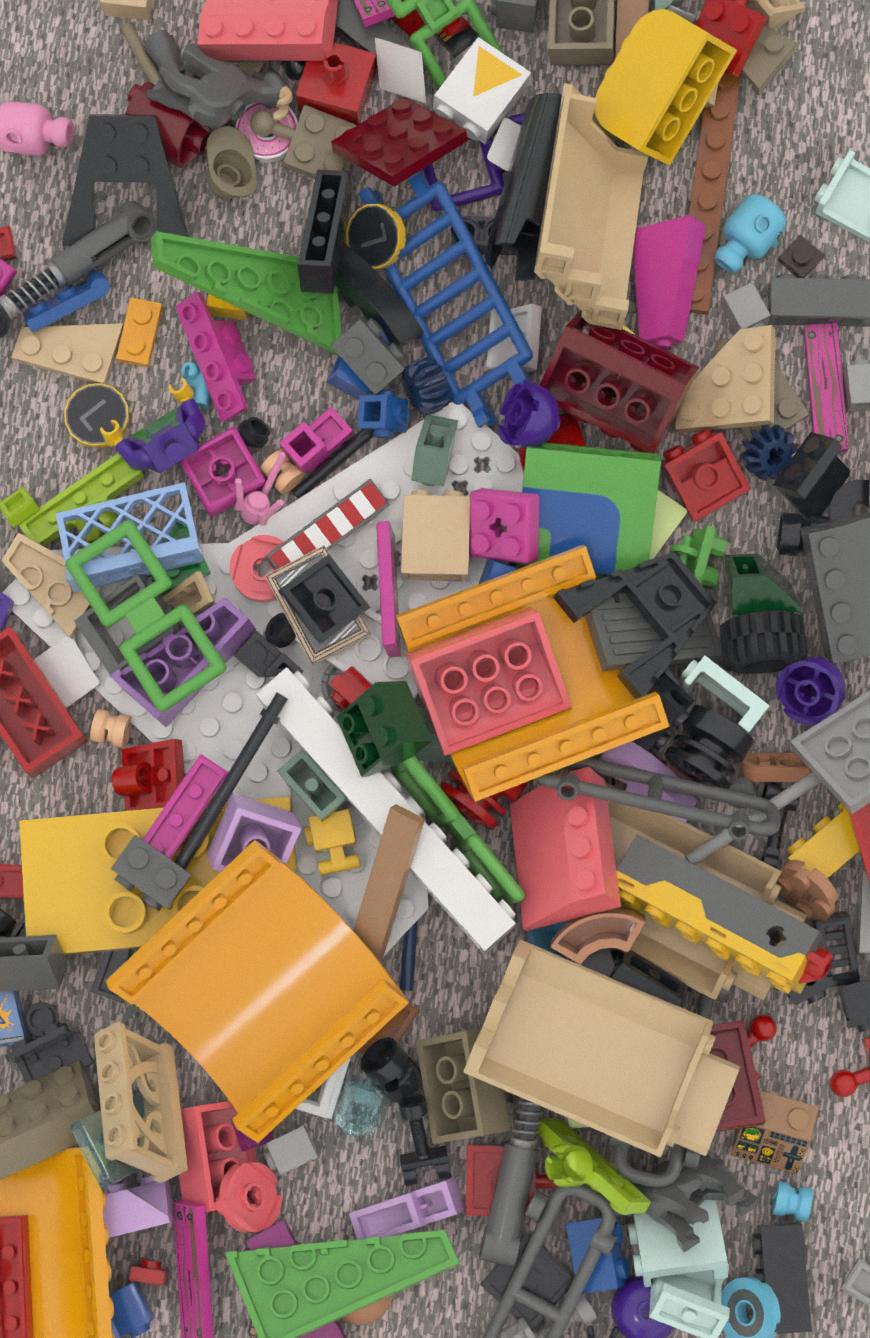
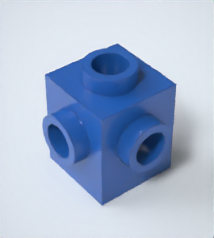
[358,390,409,439]

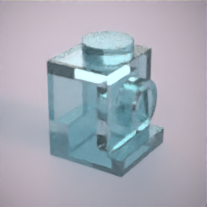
[335,1080,384,1137]

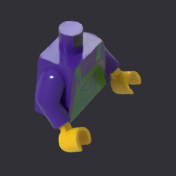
[100,378,205,473]

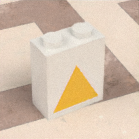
[433,37,531,144]

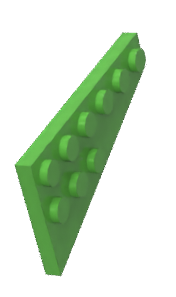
[151,231,342,355]
[225,1230,460,1338]

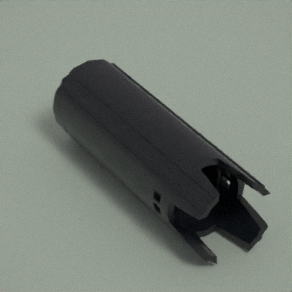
[484,92,562,281]

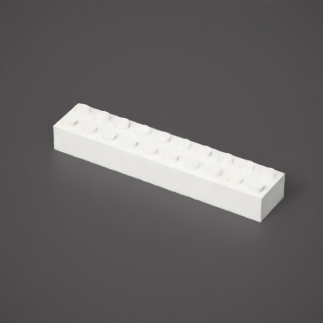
[256,667,516,955]

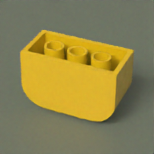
[595,9,737,165]

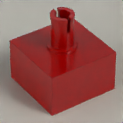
[296,42,377,125]

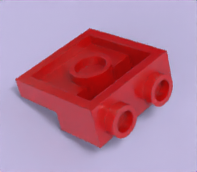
[660,428,751,522]

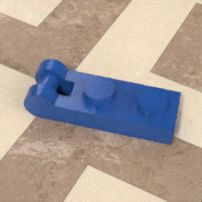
[22,270,110,332]

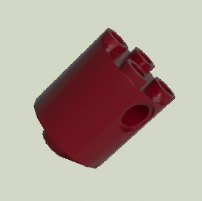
[125,82,211,168]

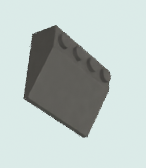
[800,513,870,664]

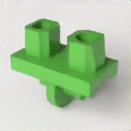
[670,525,728,588]

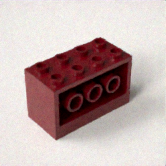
[540,310,699,453]

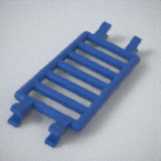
[358,169,533,428]

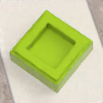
[0,487,40,528]

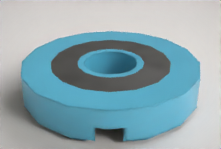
[721,1276,781,1338]

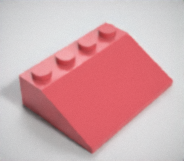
[197,0,338,61]
[405,607,572,756]
[510,766,621,931]

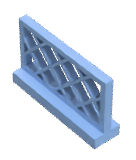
[55,482,204,593]

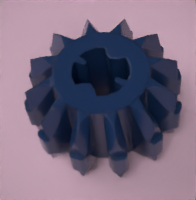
[402,357,452,415]
[740,424,798,480]

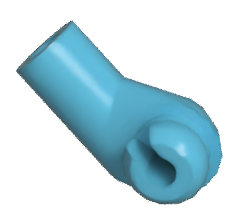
[181,362,210,409]

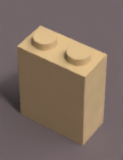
[401,490,470,582]

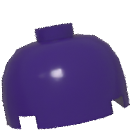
[498,380,561,449]
[776,656,846,725]
[611,1274,675,1338]

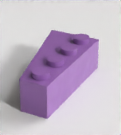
[110,598,256,727]

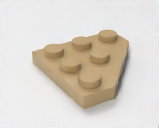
[676,325,775,433]

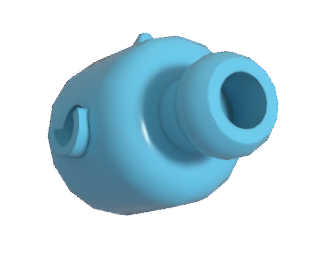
[714,194,787,274]

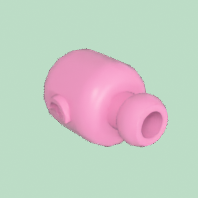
[0,101,75,156]

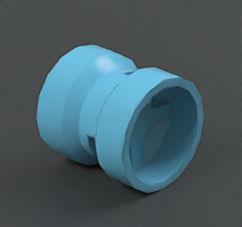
[771,1181,813,1222]

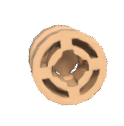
[260,449,305,495]
[90,709,132,748]

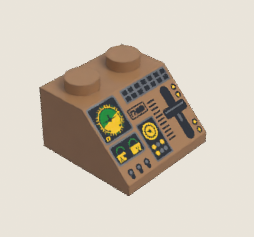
[731,1090,819,1174]

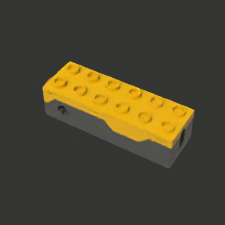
[616,834,833,994]

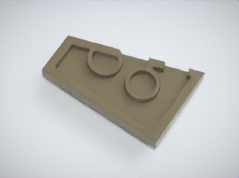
[740,24,797,95]

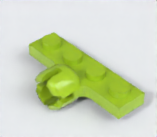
[18,453,145,547]
[537,1118,651,1215]

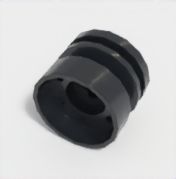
[664,705,755,789]

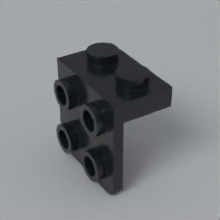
[773,432,850,519]
[5,1022,95,1083]

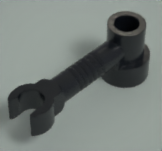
[761,782,800,869]

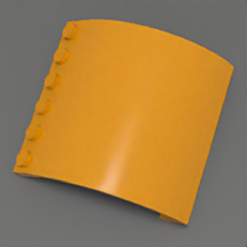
[395,545,669,802]
[105,840,409,1143]
[0,1146,115,1338]

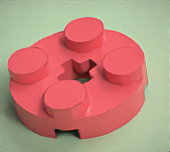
[230,535,283,603]
[216,1162,282,1233]

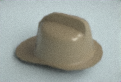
[206,126,257,202]

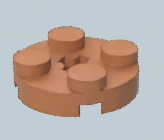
[777,860,839,922]

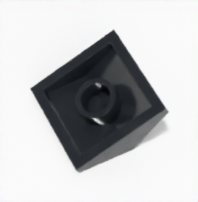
[279,555,370,644]

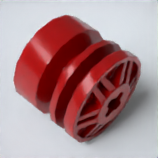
[439,770,528,831]

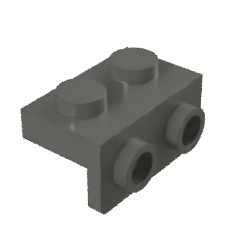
[331,316,407,395]
[111,835,192,911]

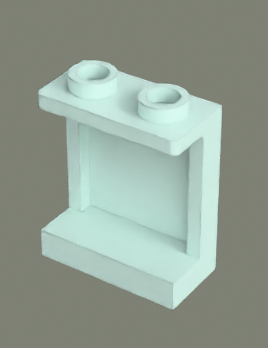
[814,150,870,243]
[679,656,770,734]
[628,1200,728,1287]
[649,1264,730,1338]

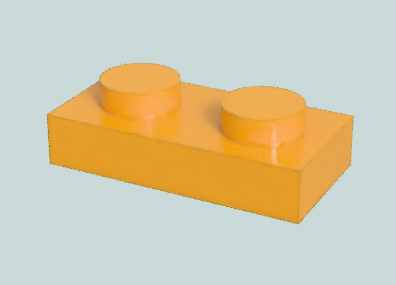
[116,297,163,368]

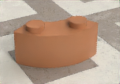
[550,907,646,965]

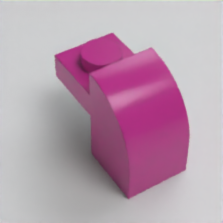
[279,407,354,473]

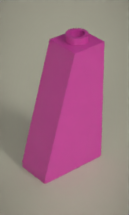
[633,215,705,351]

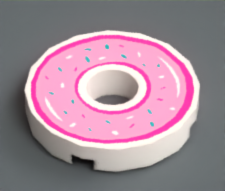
[235,102,298,163]

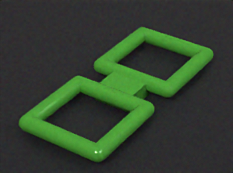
[386,0,505,90]
[65,520,226,712]
[391,756,525,905]

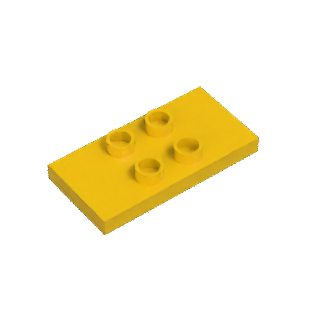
[19,796,297,955]

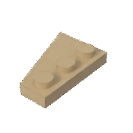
[11,323,124,385]
[1,533,103,639]

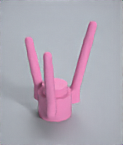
[235,452,286,526]

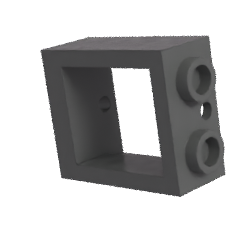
[74,574,183,675]

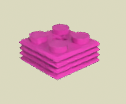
[180,427,266,517]
[469,488,539,564]

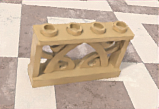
[94,1021,188,1183]

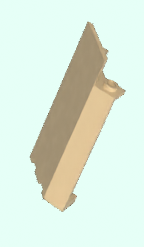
[534,83,649,330]
[565,782,807,1001]
[463,940,740,1158]

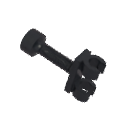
[398,1094,452,1186]

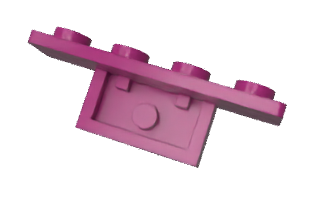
[176,292,257,422]

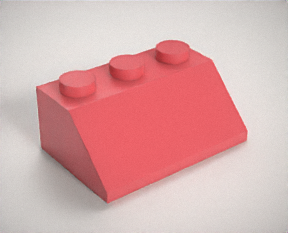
[179,1101,257,1212]

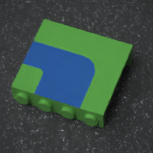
[515,442,661,578]

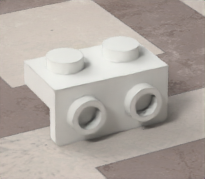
[487,304,542,372]

